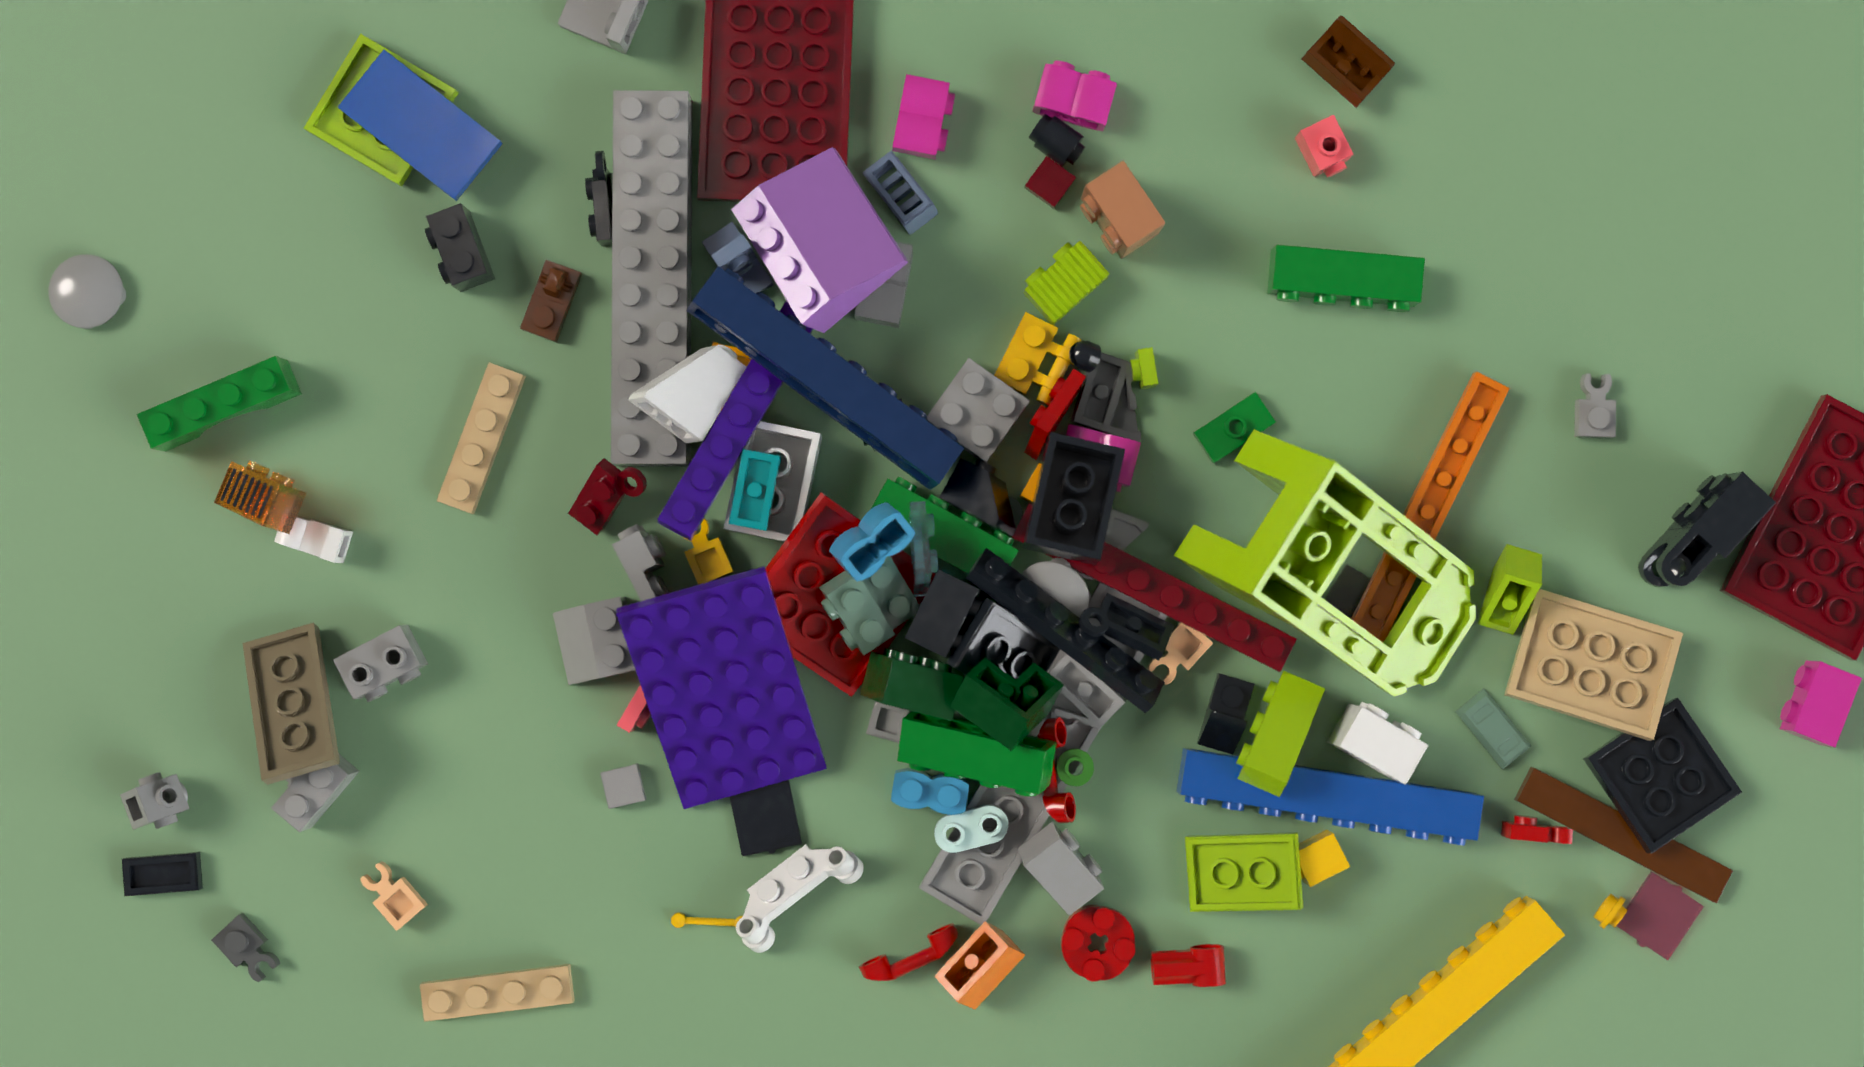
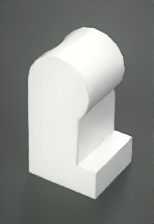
[274,513,353,563]

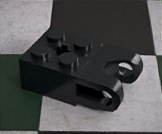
[1638,472,1776,586]

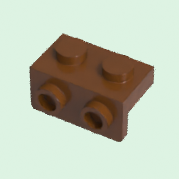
[1301,15,1395,108]

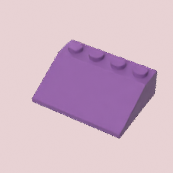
[731,147,908,333]

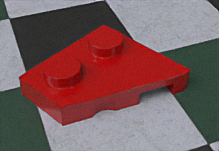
[1024,369,1086,460]

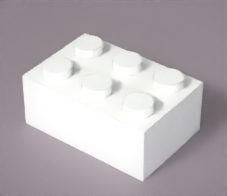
[723,421,822,542]

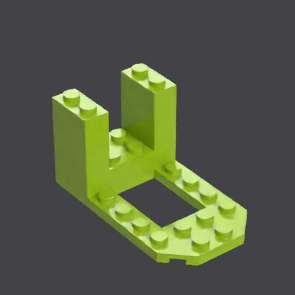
[1174,430,1476,697]

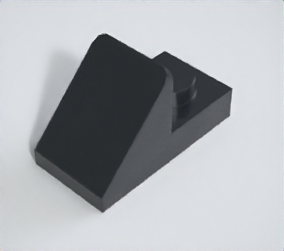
[1196,673,1255,755]

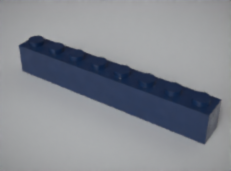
[686,266,964,490]

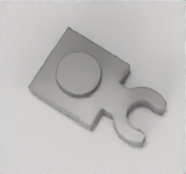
[1574,373,1616,438]

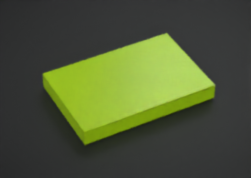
[1185,832,1303,912]

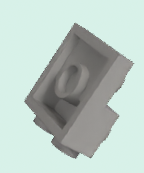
[612,524,670,601]

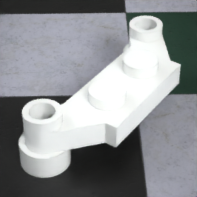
[736,844,864,953]

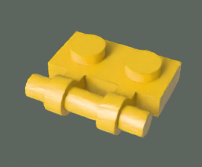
[994,312,1081,406]

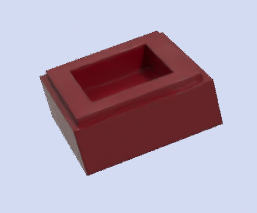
[1024,156,1076,209]

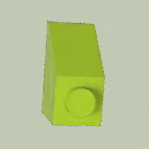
[1478,544,1542,635]

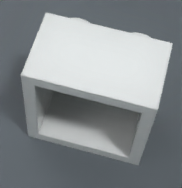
[1327,702,1429,785]

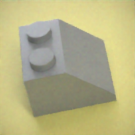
[553,596,635,685]

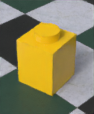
[1299,830,1350,887]

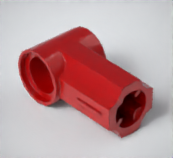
[1150,944,1226,987]

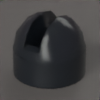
[1069,341,1101,373]

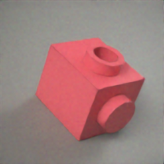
[1295,114,1353,178]

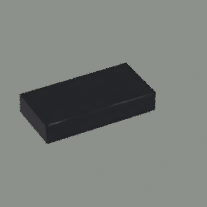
[122,852,203,896]

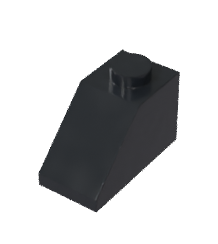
[940,458,1016,536]

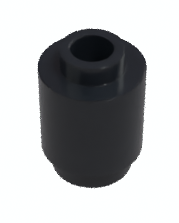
[1029,114,1085,167]

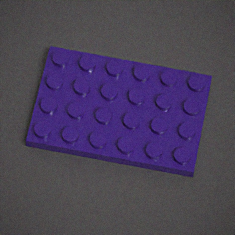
[616,566,827,809]

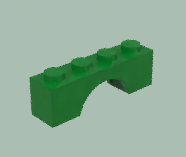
[137,356,302,452]

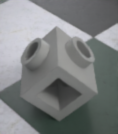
[120,772,189,830]

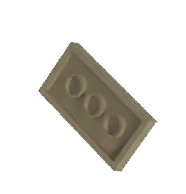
[242,622,340,785]

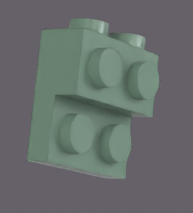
[819,556,920,655]

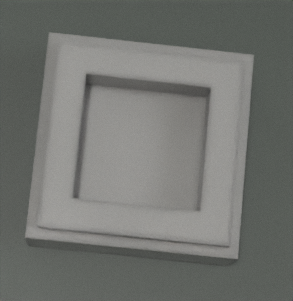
[866,701,911,743]
[600,763,646,809]

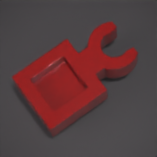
[1501,815,1573,844]

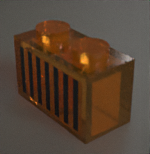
[214,460,307,534]

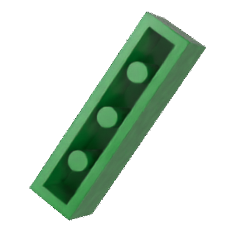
[1267,244,1425,312]
[871,476,1019,574]
[897,711,1056,797]

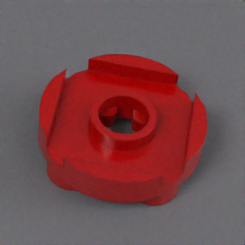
[1061,905,1136,982]

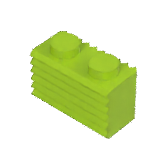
[1023,240,1110,325]

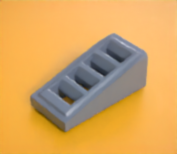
[862,150,938,235]

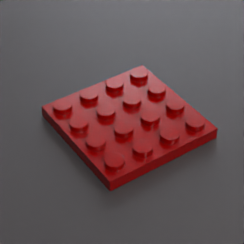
[765,492,936,697]

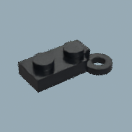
[585,151,612,246]
[1079,593,1175,661]

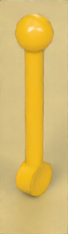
[671,912,743,928]

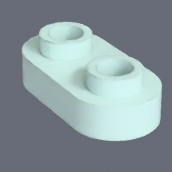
[934,804,1008,853]

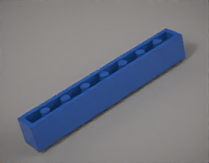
[1176,748,1484,846]

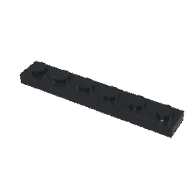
[966,548,1165,714]

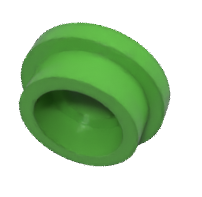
[1056,749,1094,787]

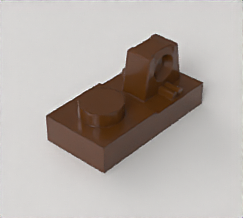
[520,260,582,343]

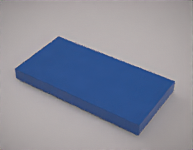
[338,49,503,201]

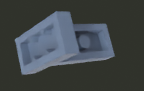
[702,222,774,293]

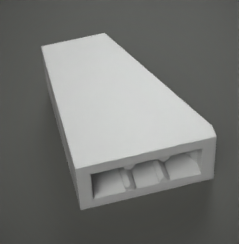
[628,345,746,443]

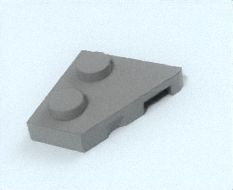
[1048,654,1126,729]

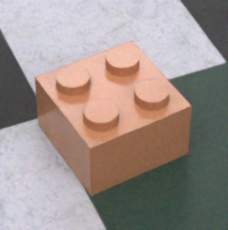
[1080,160,1165,259]

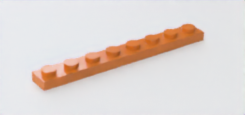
[1351,372,1510,642]

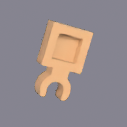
[1147,623,1213,685]
[360,861,428,931]

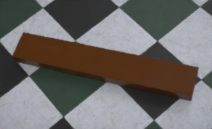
[1514,767,1733,904]

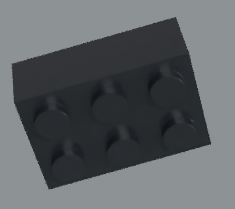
[1022,432,1125,566]

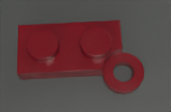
[568,458,647,536]

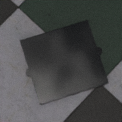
[729,780,802,856]

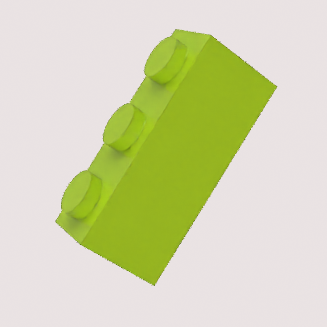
[1236,670,1325,797]

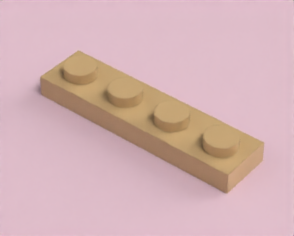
[437,362,526,514]
[420,964,575,1022]

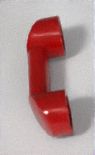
[1037,717,1076,823]
[859,923,958,981]

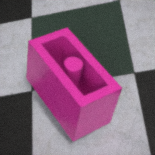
[1779,660,1862,748]

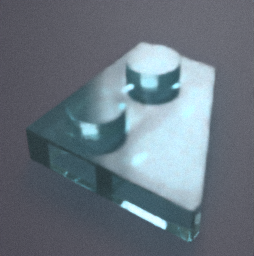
[909,501,938,597]

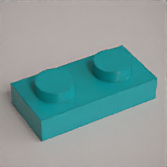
[729,449,781,531]

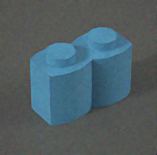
[829,502,915,582]
[891,768,969,815]

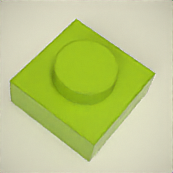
[1130,347,1158,390]

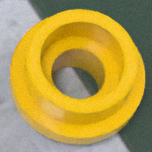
[1593,893,1628,929]

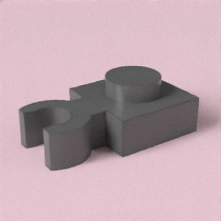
[211,913,280,982]

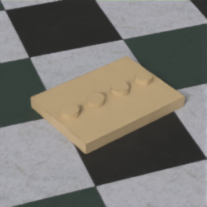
[1504,589,1683,741]

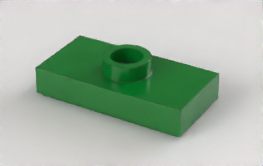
[1193,391,1276,464]

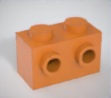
[934,921,1025,1010]

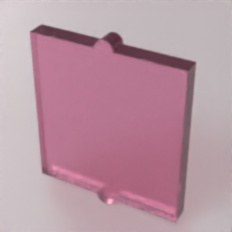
[1617,871,1704,960]

